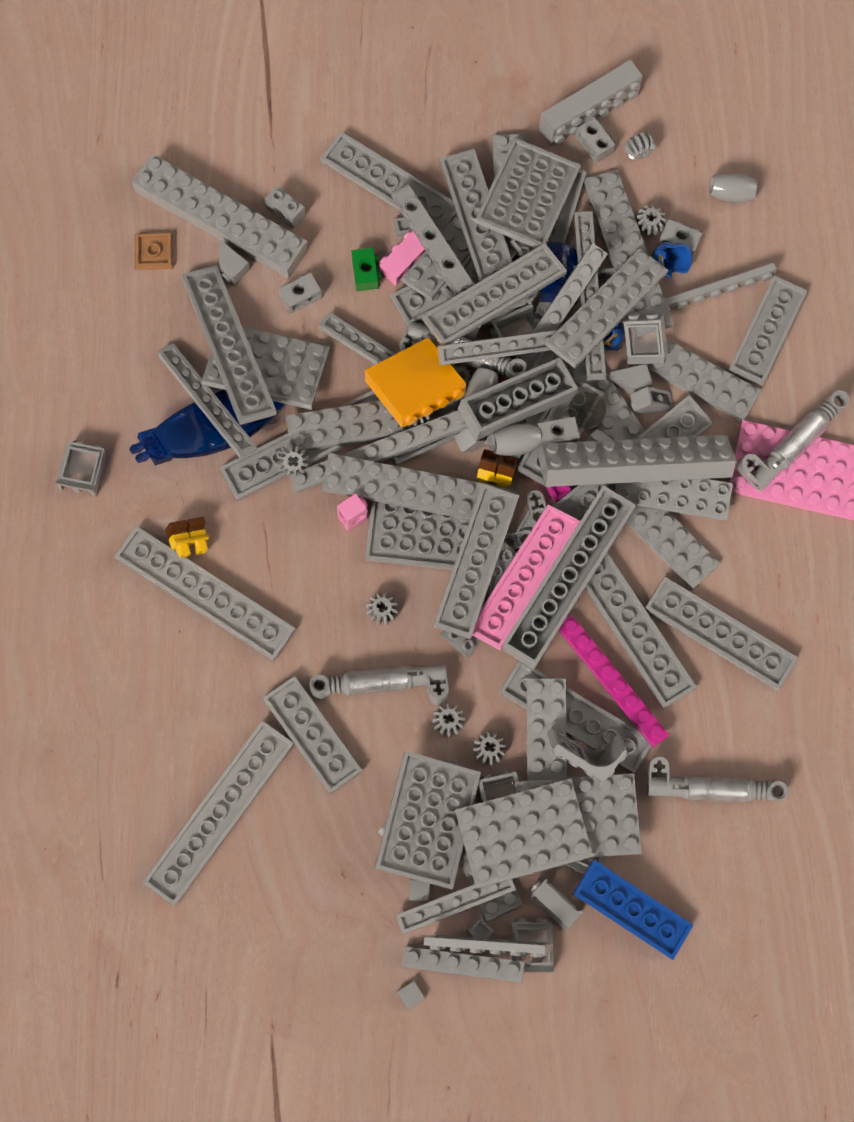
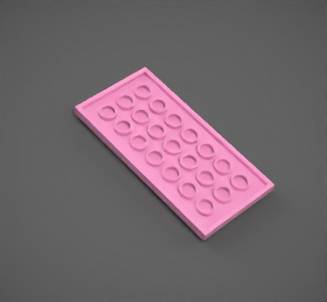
[729,420,854,520]

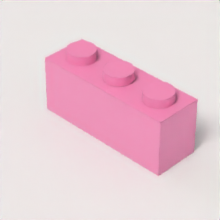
[379,231,430,286]

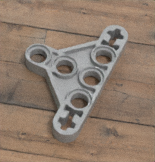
[505,490,546,552]

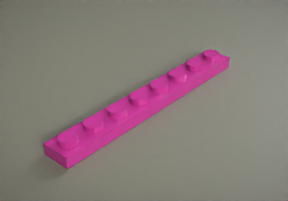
[559,615,669,748]

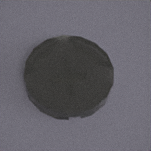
[568,392,606,429]

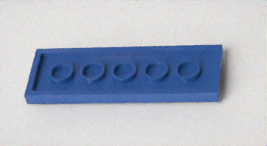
[572,860,693,960]

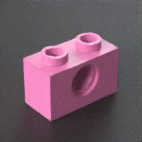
[337,493,368,532]

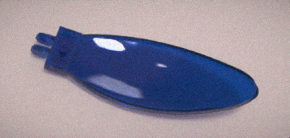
[129,390,286,466]

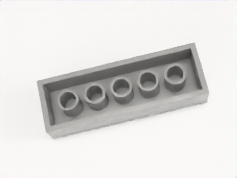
[539,60,643,146]
[458,357,578,441]

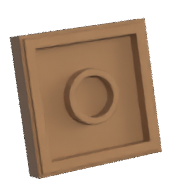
[135,233,172,270]

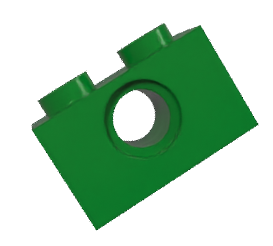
[351,248,381,291]

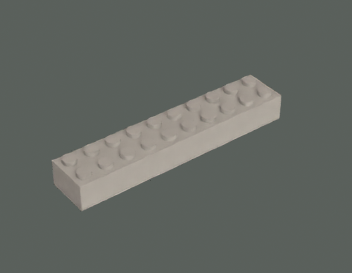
[132,154,308,279]
[539,435,736,487]
[502,485,636,669]

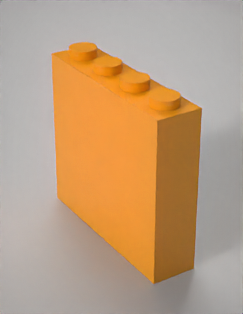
[365,337,466,428]

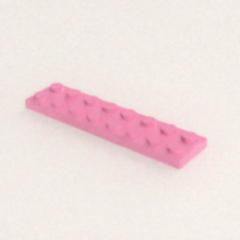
[472,505,580,651]

